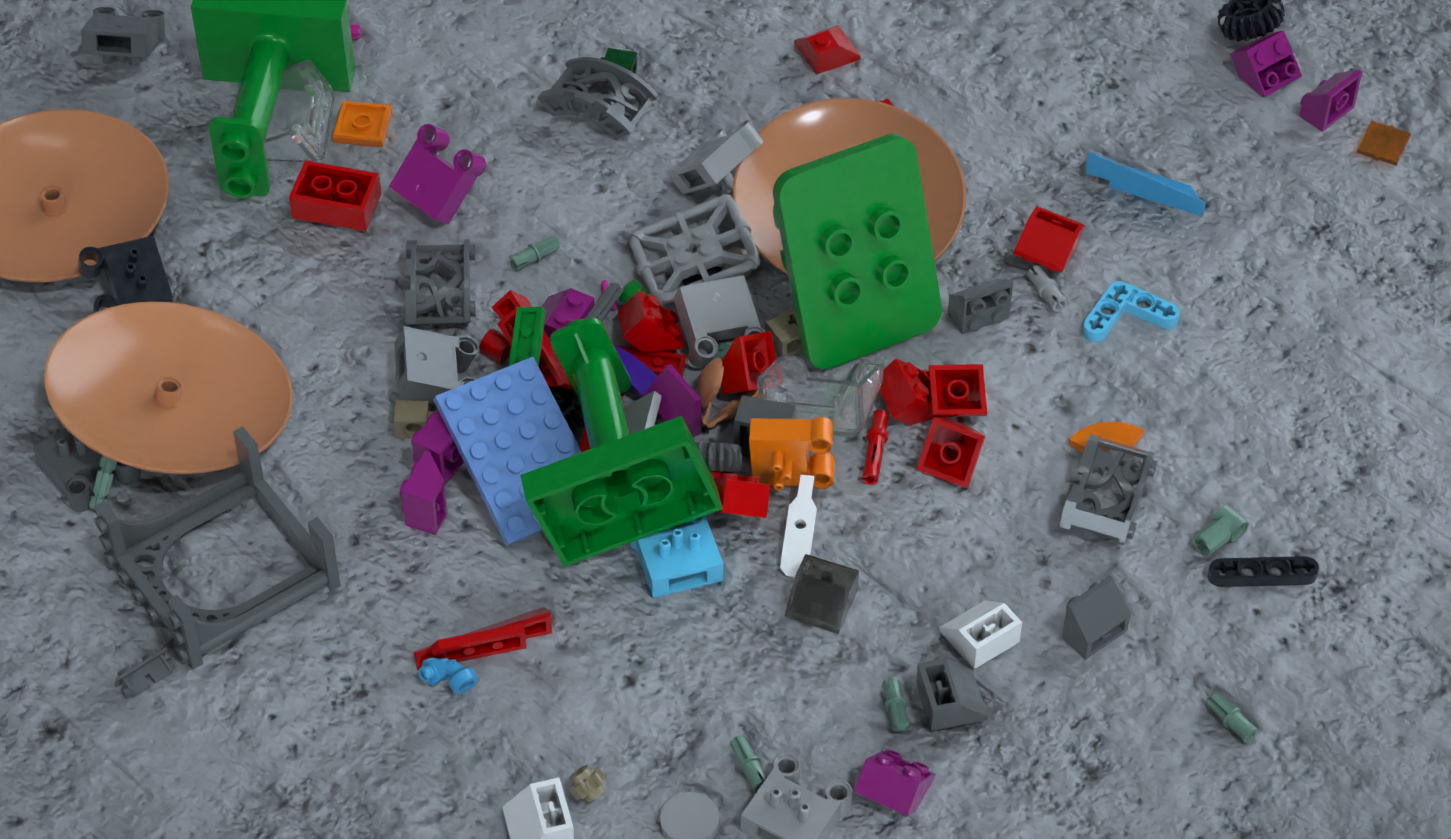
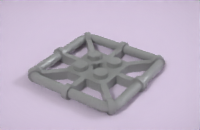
[629,194,760,306]

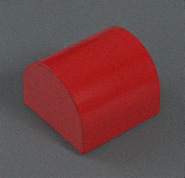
[480,329,511,365]

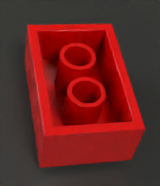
[289,160,382,231]

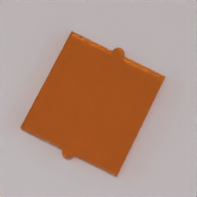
[1357,120,1411,166]

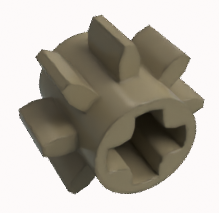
[568,765,606,802]

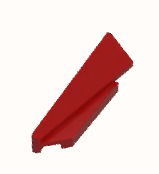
[491,290,573,390]
[414,607,552,670]

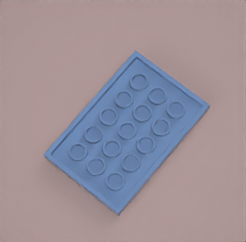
[433,357,581,547]

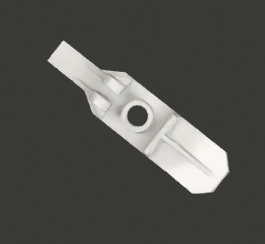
[780,475,817,578]

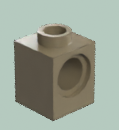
[394,400,432,439]

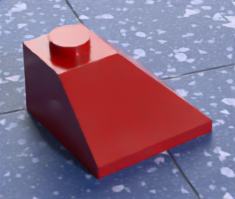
[794,25,861,75]
[721,331,780,394]
[928,364,988,417]
[917,416,986,488]

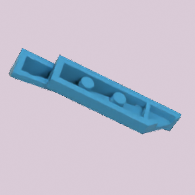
[1086,152,1206,216]

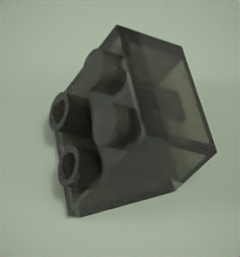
[785,554,859,634]

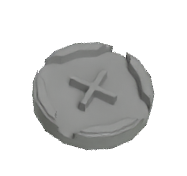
[660,792,720,839]

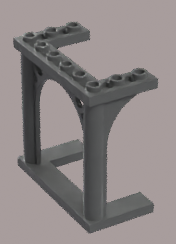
[94,426,341,670]

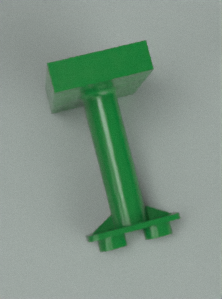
[190,0,356,198]
[520,318,723,567]

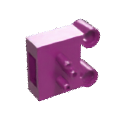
[389,124,486,225]

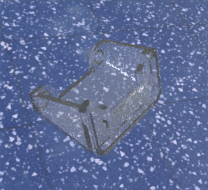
[264,60,335,162]
[757,355,883,438]

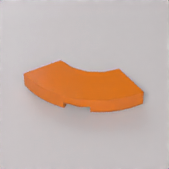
[1068,422,1145,453]

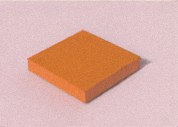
[332,101,393,147]

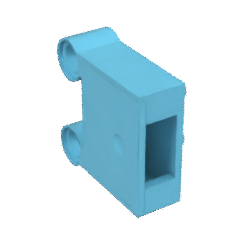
[629,515,724,598]

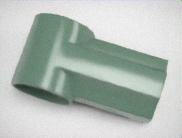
[1192,505,1249,555]

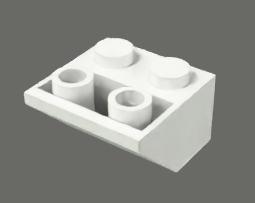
[939,600,1022,669]
[502,778,574,839]

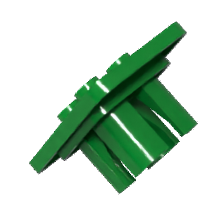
[773,133,942,369]

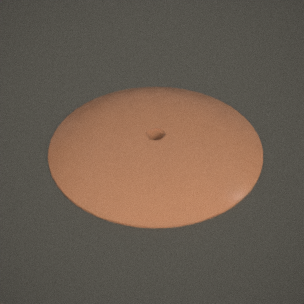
[733,98,966,275]
[0,109,169,282]
[44,302,293,474]

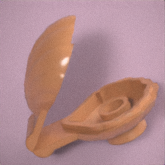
[697,358,762,428]

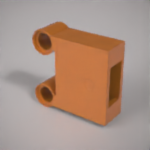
[749,417,835,491]

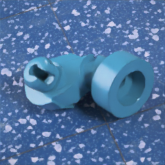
[418,658,479,694]

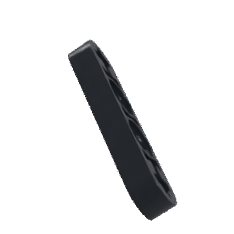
[1208,556,1319,587]

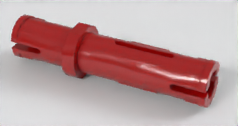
[862,409,889,485]

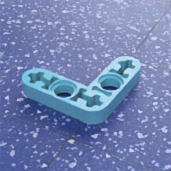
[1083,281,1180,342]

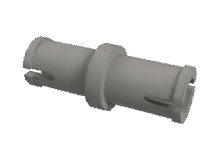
[1027,265,1068,312]

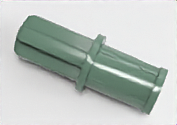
[509,236,560,271]
[882,677,909,732]
[1206,692,1258,743]
[730,735,767,792]

